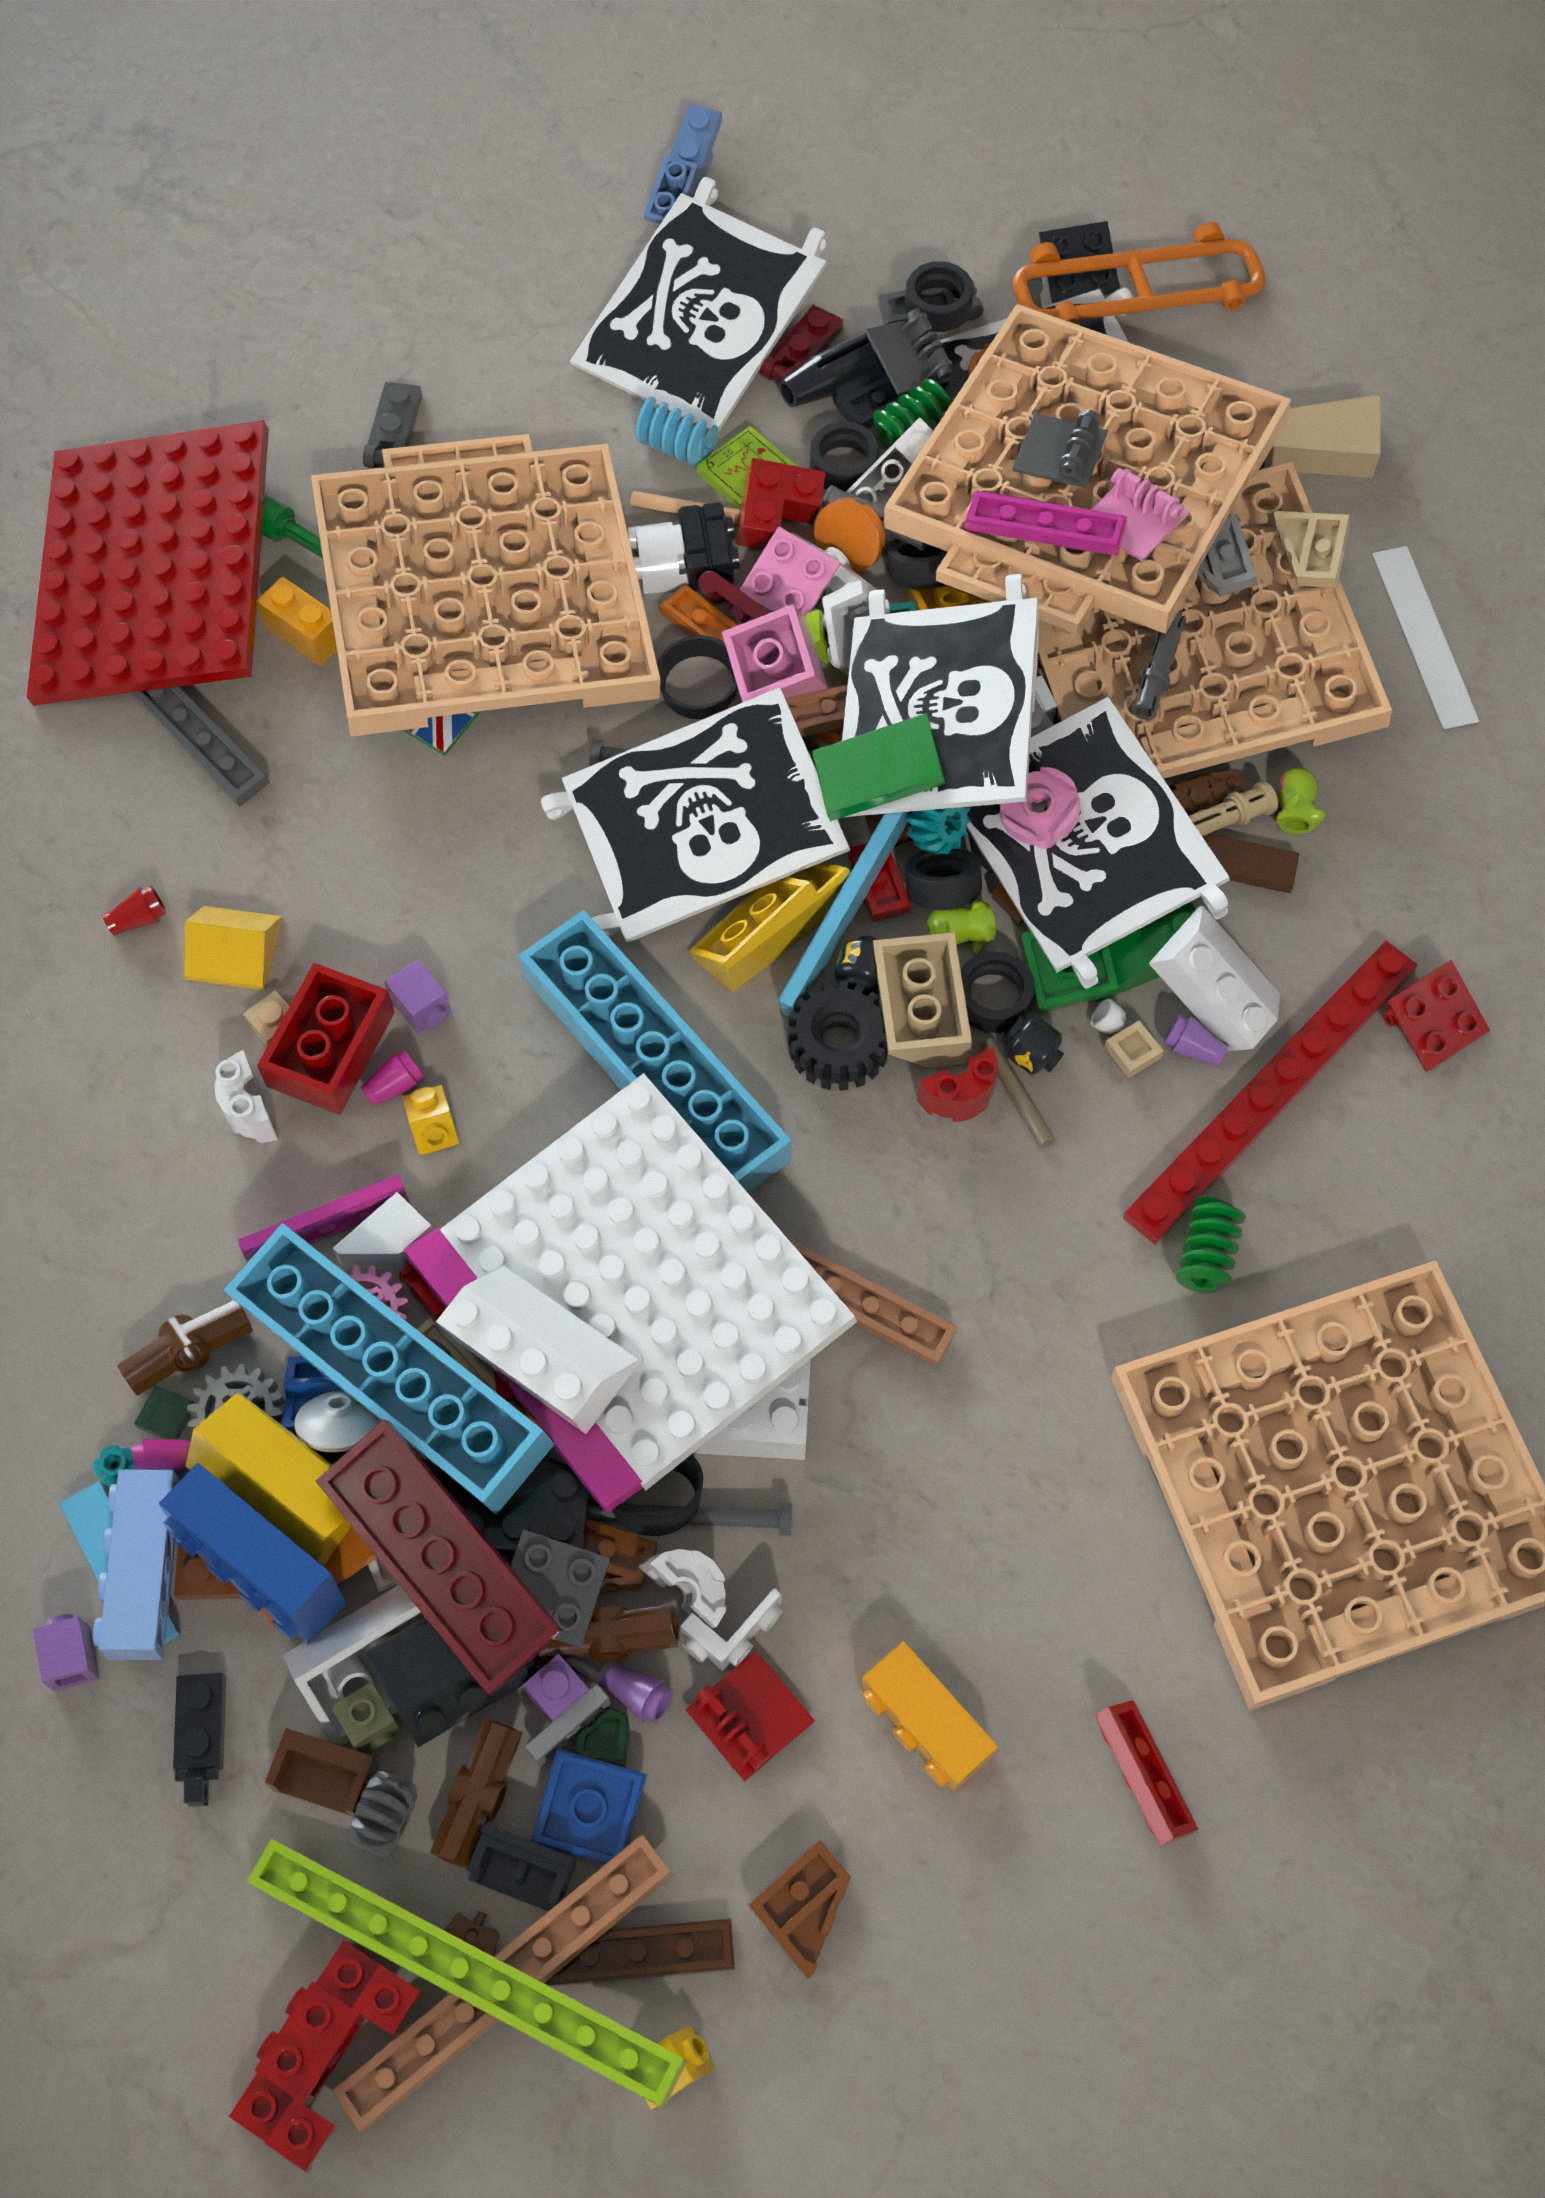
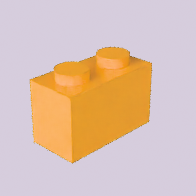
[256,576,337,667]

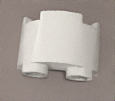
[627,522,688,594]
[214,1050,278,1143]
[639,1549,726,1628]

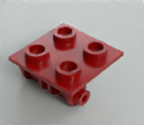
[1383,960,1491,1072]
[685,1650,815,1782]

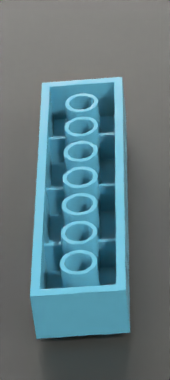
[518,910,792,1193]
[224,1223,554,1515]

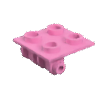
[1091,468,1189,562]
[739,526,841,617]

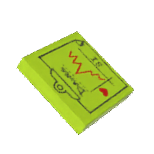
[696,426,797,509]

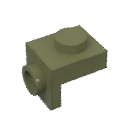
[333,1683,402,1756]

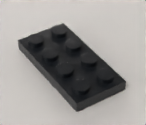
[422,1459,589,1556]

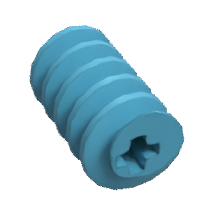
[636,397,718,467]

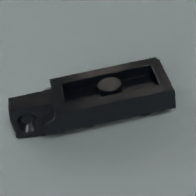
[173,1673,226,1807]

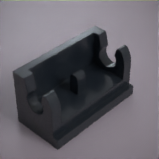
[468,1824,576,1911]

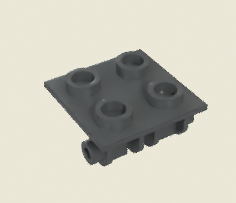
[865,308,953,395]
[1012,409,1108,489]
[510,1529,610,1648]

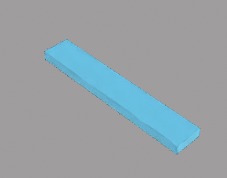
[779,812,910,1017]

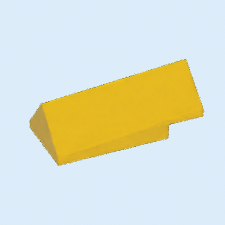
[688,862,851,993]
[186,1393,351,1566]

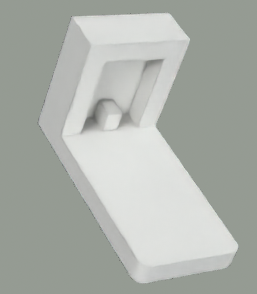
[822,580,874,675]
[680,1588,783,1672]

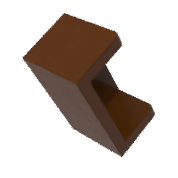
[265,1728,380,1817]

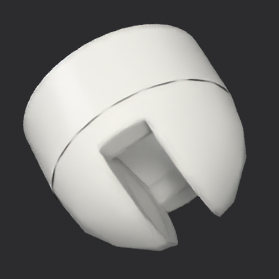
[1090,998,1126,1035]

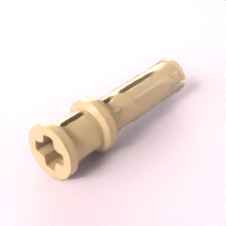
[1189,781,1278,836]

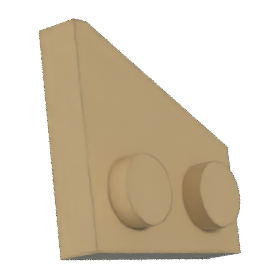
[1274,511,1350,588]

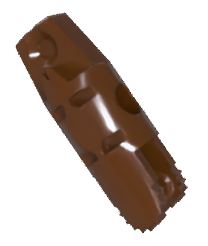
[1169,769,1244,816]

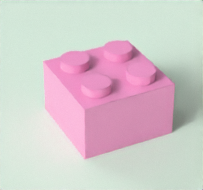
[722,604,828,703]

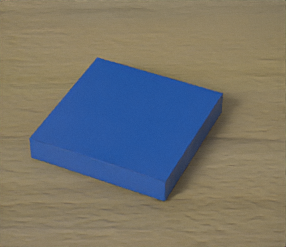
[531,1748,648,1864]

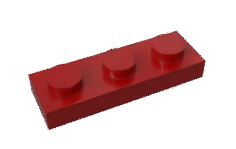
[1095,1700,1199,1846]

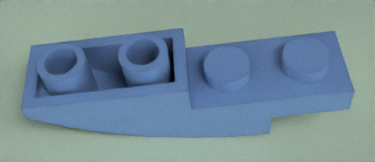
[643,104,723,224]

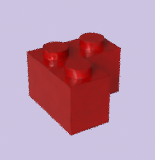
[735,457,825,550]

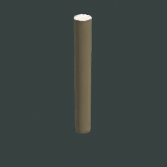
[980,1038,1055,1148]

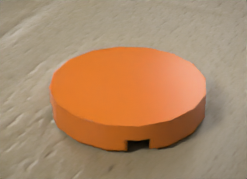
[814,497,886,573]

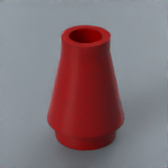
[102,885,167,936]

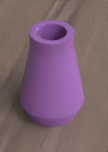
[1163,1014,1229,1067]
[602,1663,673,1723]

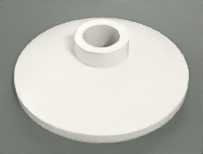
[294,1390,381,1452]

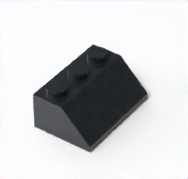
[365,1617,538,1748]

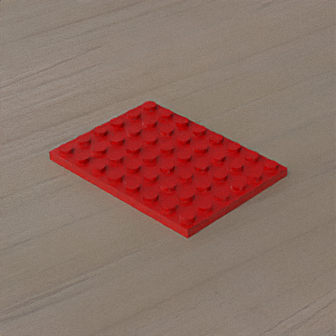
[26,420,269,706]

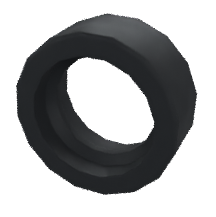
[905,261,974,332]
[810,421,879,492]
[888,539,948,590]
[905,848,982,910]
[961,951,1034,1033]

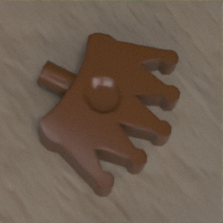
[444,1911,499,1957]

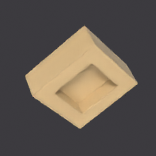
[242,990,289,1046]
[1104,1020,1164,1078]

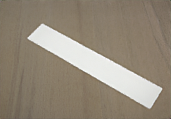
[1372,546,1479,729]

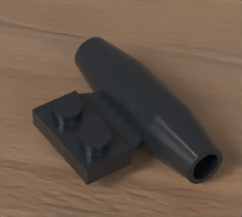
[779,321,909,429]

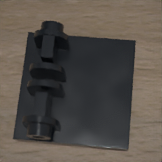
[1039,221,1120,303]

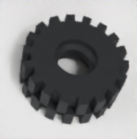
[788,980,888,1091]

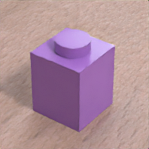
[384,959,451,1034]
[33,1614,99,1691]
[523,1654,589,1723]

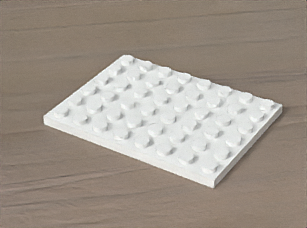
[440,1073,857,1491]

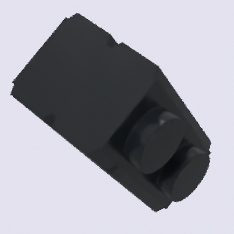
[678,502,740,590]

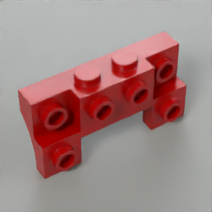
[228,1940,422,2173]

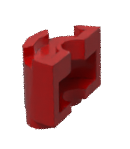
[917,1047,998,1122]

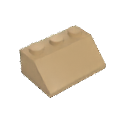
[873,932,972,1068]

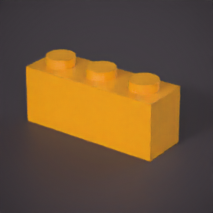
[861,1641,998,1792]

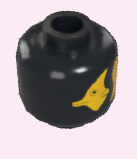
[834,936,880,997]
[1001,1014,1064,1076]

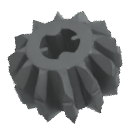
[348,1770,417,1858]

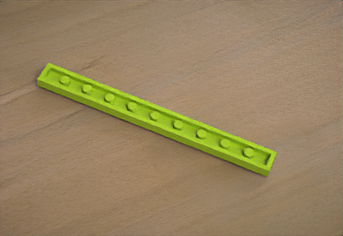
[247,1839,687,2109]

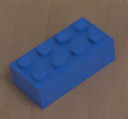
[158,1463,346,1645]

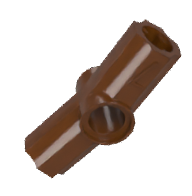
[117,1300,253,1396]
[539,1605,680,1662]
[430,1718,523,1869]

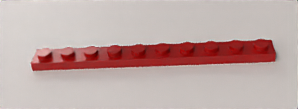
[1123,940,1418,1245]

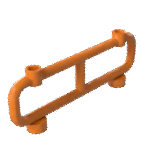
[1013,222,1266,326]

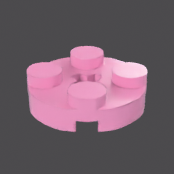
[1000,767,1081,849]

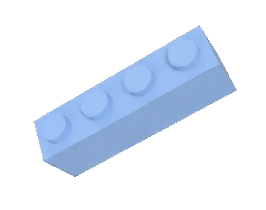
[93,1469,180,1660]

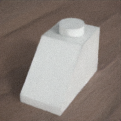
[333,1192,433,1269]

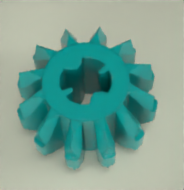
[905,806,973,854]

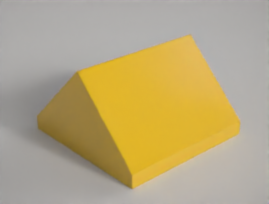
[184,906,283,990]

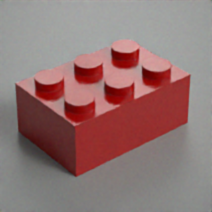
[257,962,395,1115]

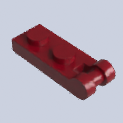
[760,305,843,381]
[698,571,771,623]

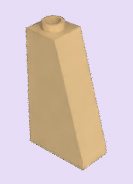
[1263,396,1380,478]

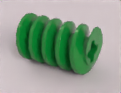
[873,379,952,450]
[1175,1196,1246,1293]

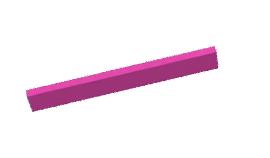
[404,1226,643,1514]

